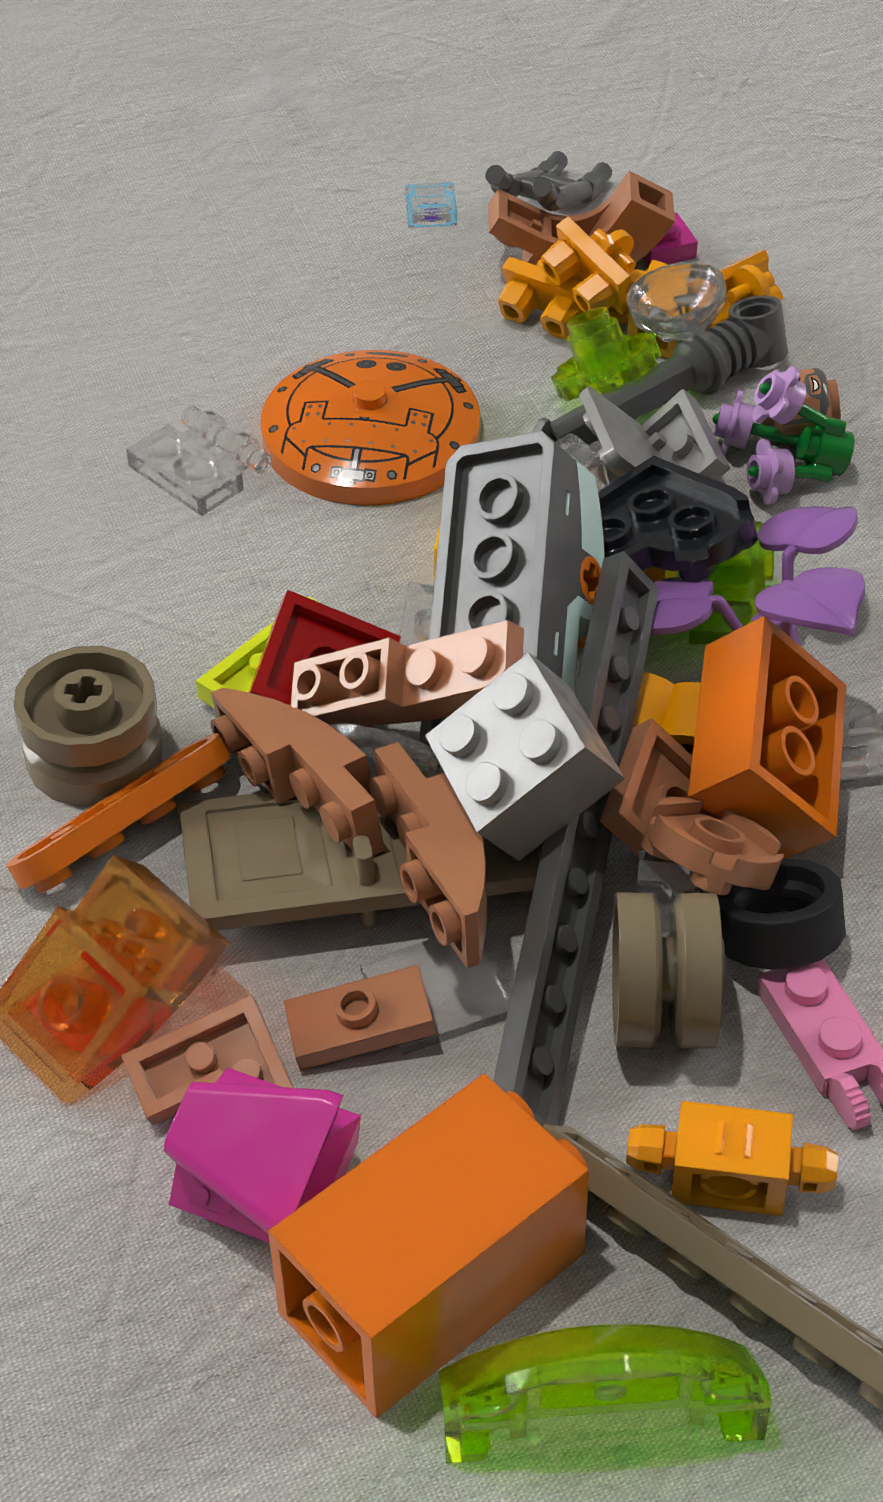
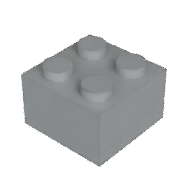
[425,652,625,861]

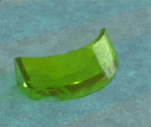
[439,1324,772,1464]

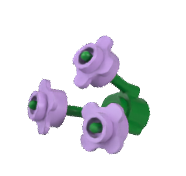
[712,366,855,505]

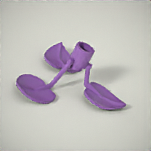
[650,506,865,646]

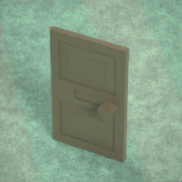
[176,770,540,934]

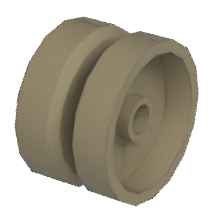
[14,645,163,806]
[612,893,725,1048]

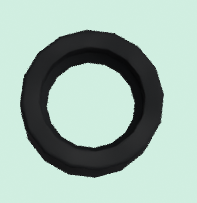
[717,858,846,970]

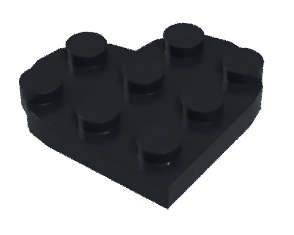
[598,455,758,581]

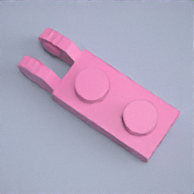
[757,959,883,1130]

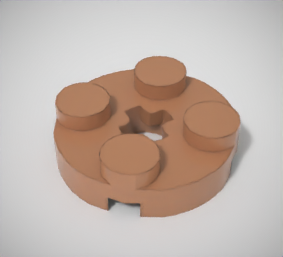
[641,797,784,895]

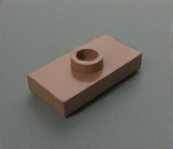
[284,965,436,1071]

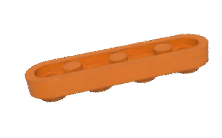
[6,733,231,893]

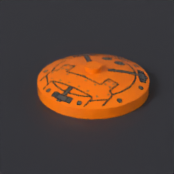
[261,350,480,505]

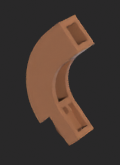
[488,171,675,265]

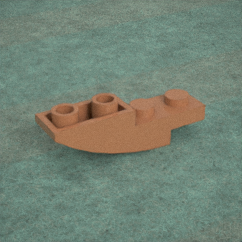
[291,620,524,726]
[211,688,385,856]
[369,742,487,968]

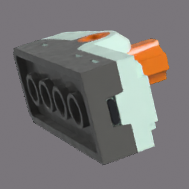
[419,431,604,749]

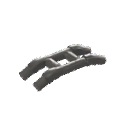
[485,151,612,212]

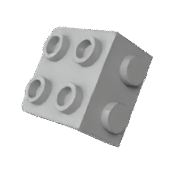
[579,386,731,480]

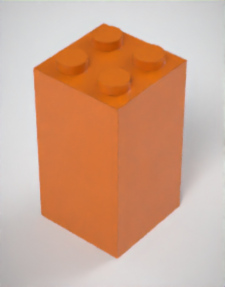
[268,1073,589,1419]

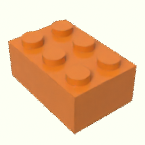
[688,616,846,858]

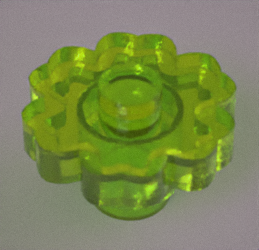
[551,307,662,401]

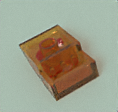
[0,855,230,1103]

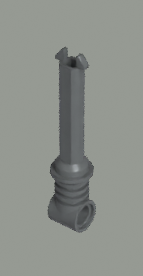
[531,295,788,455]

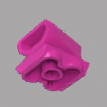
[164,1067,361,1243]

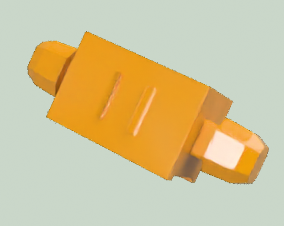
[626,1100,838,1216]

